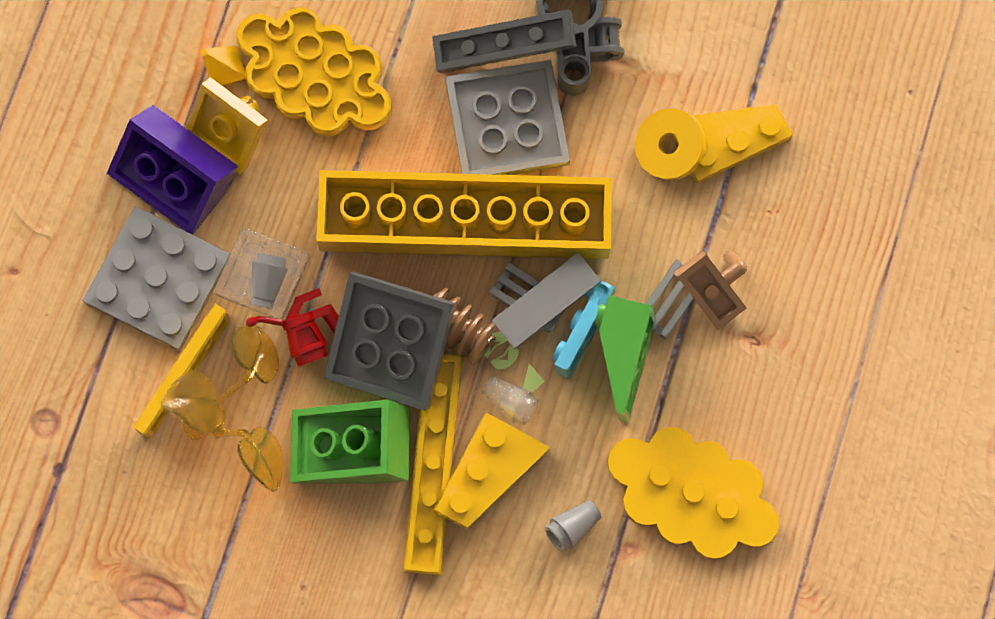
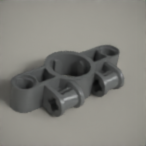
[535,0,624,96]

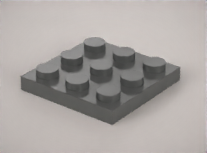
[324,272,456,411]

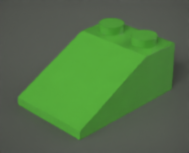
[595,295,656,424]
[290,399,410,484]

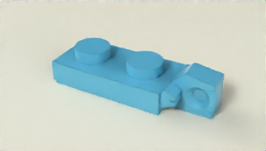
[553,280,616,379]

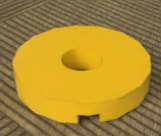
[635,108,707,181]

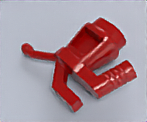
[246,288,339,367]

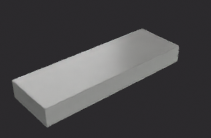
[492,252,601,349]

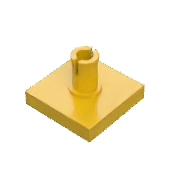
[186,78,267,174]

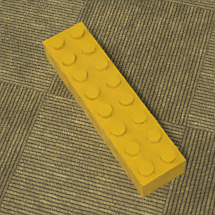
[316,170,612,259]

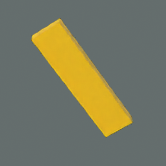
[133,304,230,439]

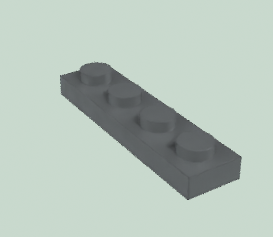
[432,9,576,73]

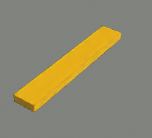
[403,354,462,576]

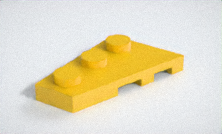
[671,104,793,184]
[433,413,551,529]

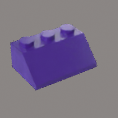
[106,105,239,234]

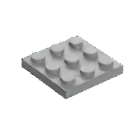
[446,60,570,175]
[82,206,232,352]

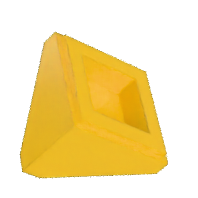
[200,45,246,87]

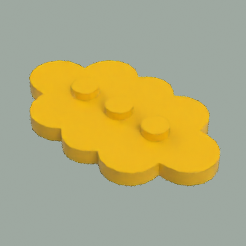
[236,7,392,136]
[607,426,780,559]

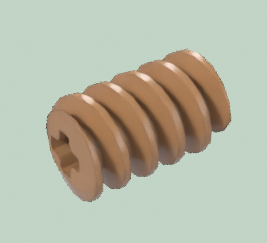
[433,287,496,366]

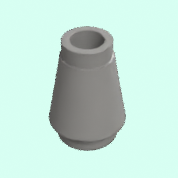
[251,253,288,309]
[545,500,601,551]

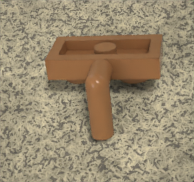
[674,250,747,330]

